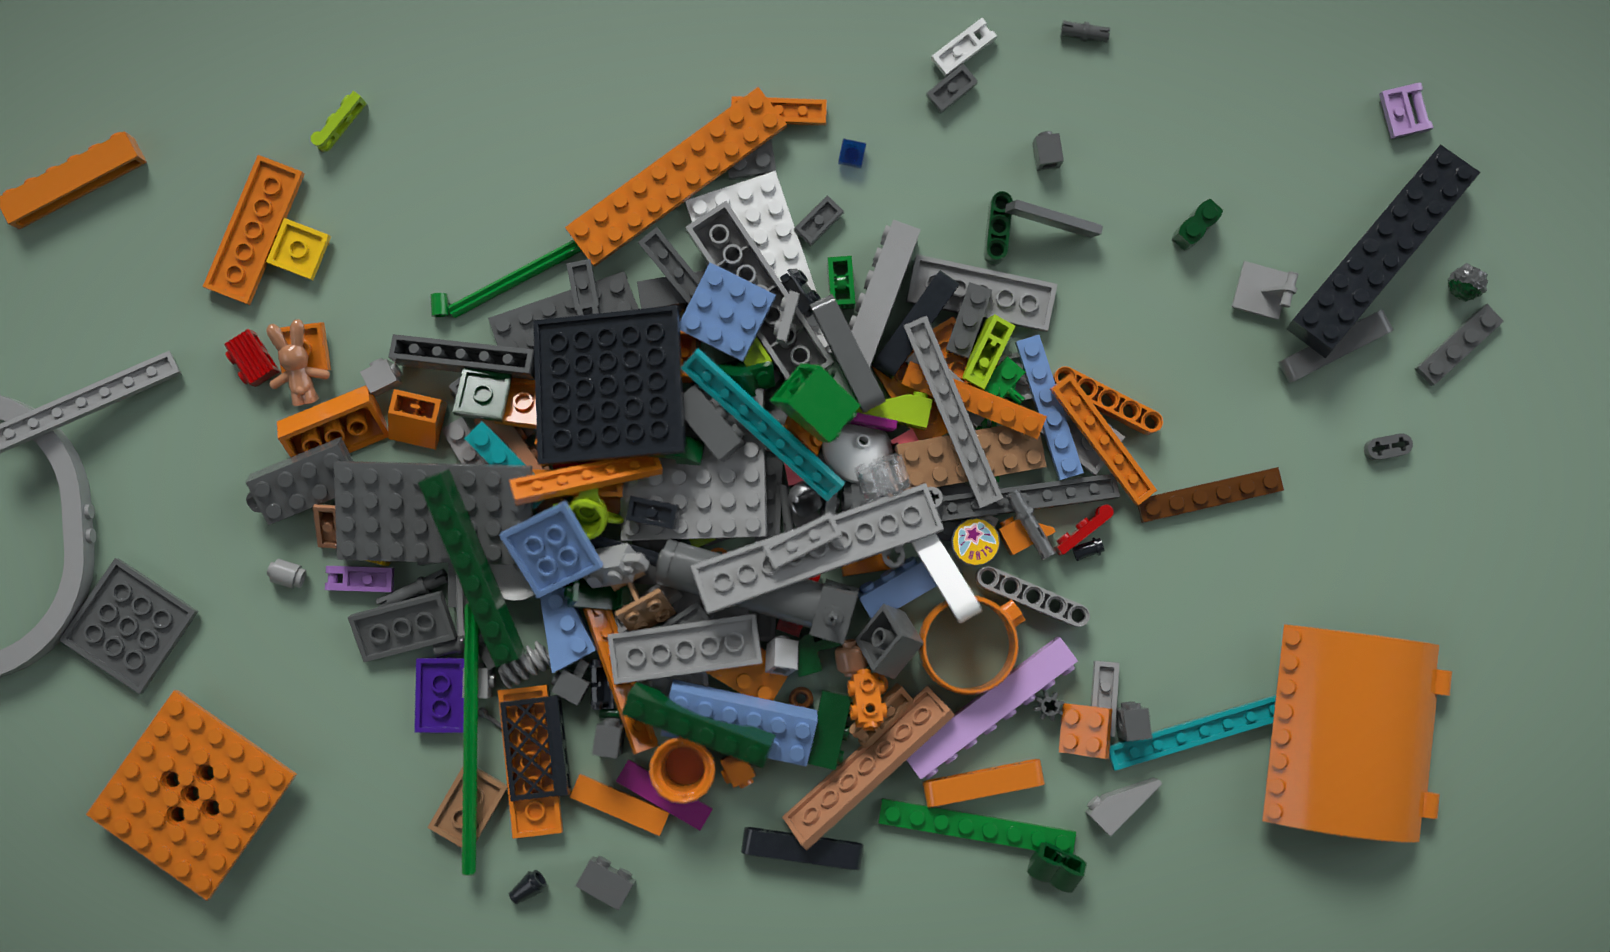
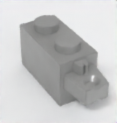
[583,543,649,588]

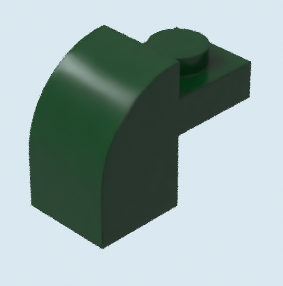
[717,360,775,397]
[797,633,841,677]

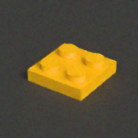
[266,218,331,281]

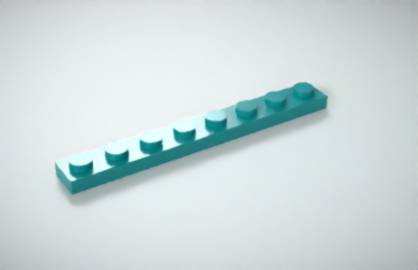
[680,349,845,501]
[1109,695,1276,771]

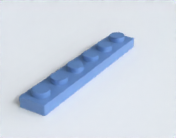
[1015,335,1084,481]

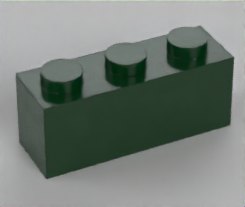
[807,690,853,770]

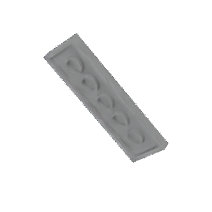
[906,254,1057,332]
[607,613,762,684]

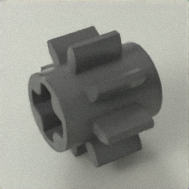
[1033,691,1064,721]

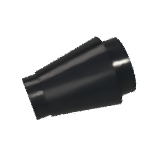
[509,870,547,905]

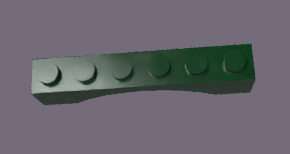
[622,682,776,768]

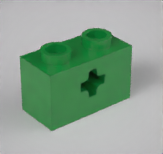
[827,256,855,310]

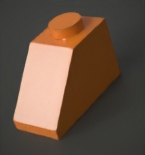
[997,516,1056,556]

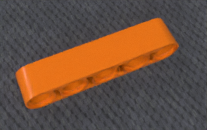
[1053,366,1163,435]
[922,759,1045,807]

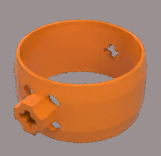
[918,596,1026,695]

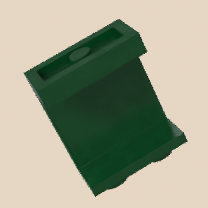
[564,577,632,611]

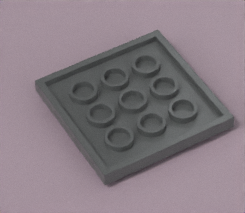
[59,558,199,694]

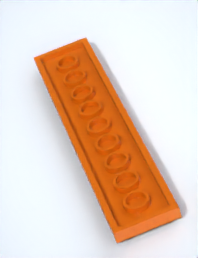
[565,87,787,267]

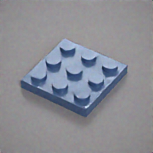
[680,263,776,362]
[499,501,603,598]

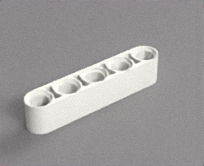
[911,534,982,624]

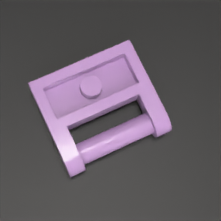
[1379,83,1433,139]

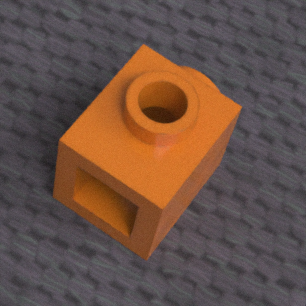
[720,755,756,789]

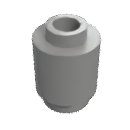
[267,559,307,589]

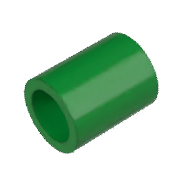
[430,293,449,317]

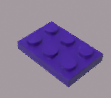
[414,658,464,733]

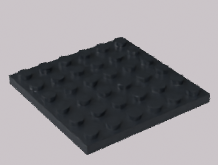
[533,305,686,466]

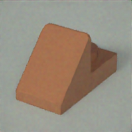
[313,504,337,549]

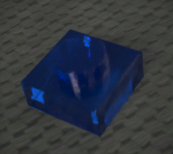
[838,138,866,168]

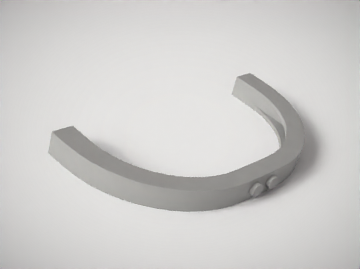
[0,395,96,678]

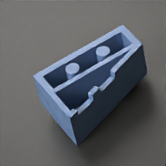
[540,585,597,673]

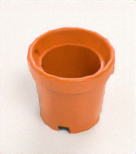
[649,737,715,804]

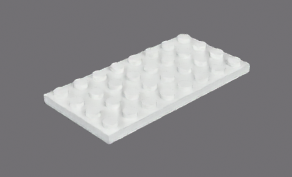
[685,171,832,371]

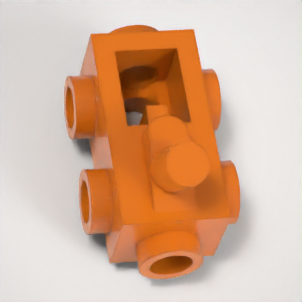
[847,669,887,731]

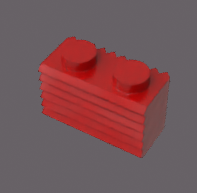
[224,329,280,387]

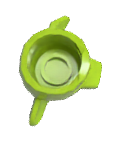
[553,488,624,539]

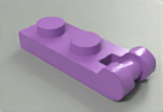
[325,566,395,592]

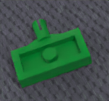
[979,356,1025,405]

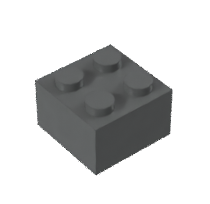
[855,604,924,679]

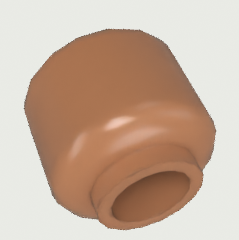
[835,639,868,677]

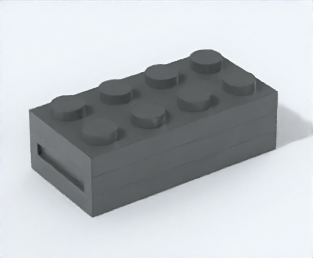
[246,437,353,525]

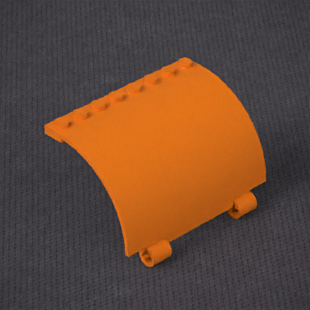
[1263,624,1452,842]

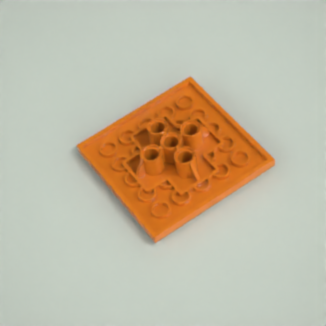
[86,690,297,900]

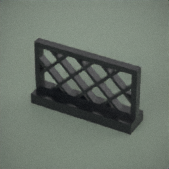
[500,695,572,801]

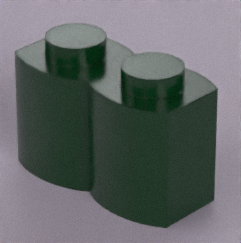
[1172,198,1223,251]
[1027,842,1087,893]

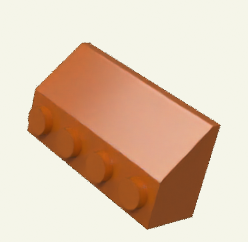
[277,385,388,457]

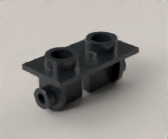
[780,268,821,318]
[590,659,614,710]

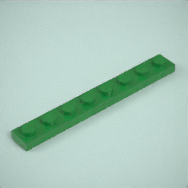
[878,798,1076,854]

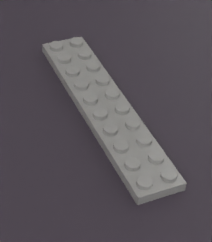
[691,483,944,614]

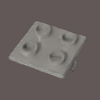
[1231,261,1299,320]

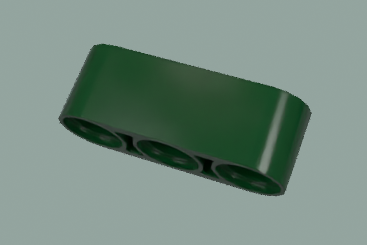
[984,191,1013,264]

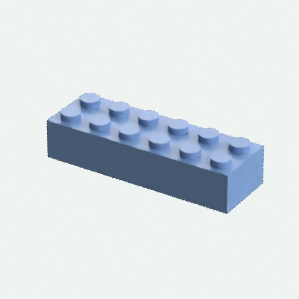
[661,679,817,766]

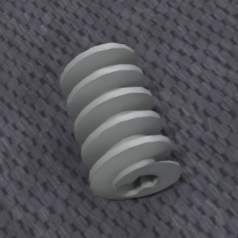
[499,641,551,689]

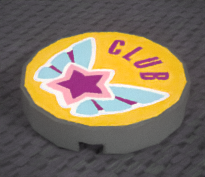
[951,517,1000,566]

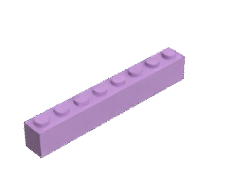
[907,637,1078,779]

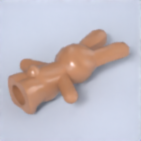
[267,319,330,406]

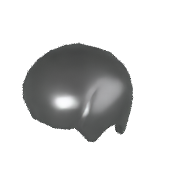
[788,481,823,518]

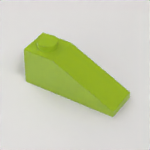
[962,314,1015,390]
[856,391,933,430]

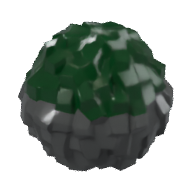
[1448,263,1488,302]

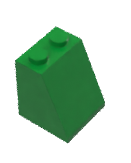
[770,363,861,443]

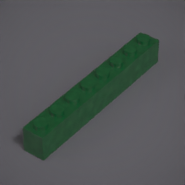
[418,469,525,667]

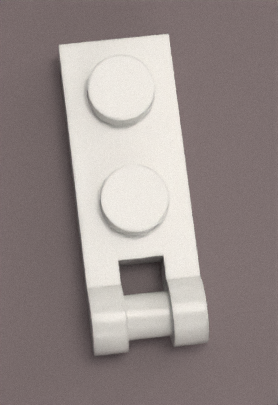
[931,18,998,77]

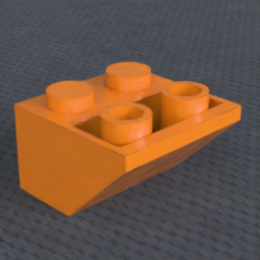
[388,389,448,450]

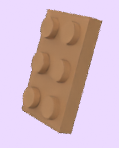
[427,767,508,848]

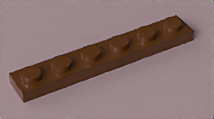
[1137,467,1284,523]

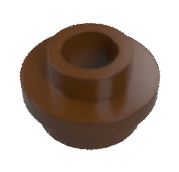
[789,687,813,708]

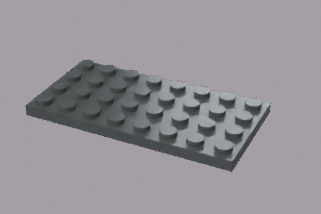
[334,461,533,565]

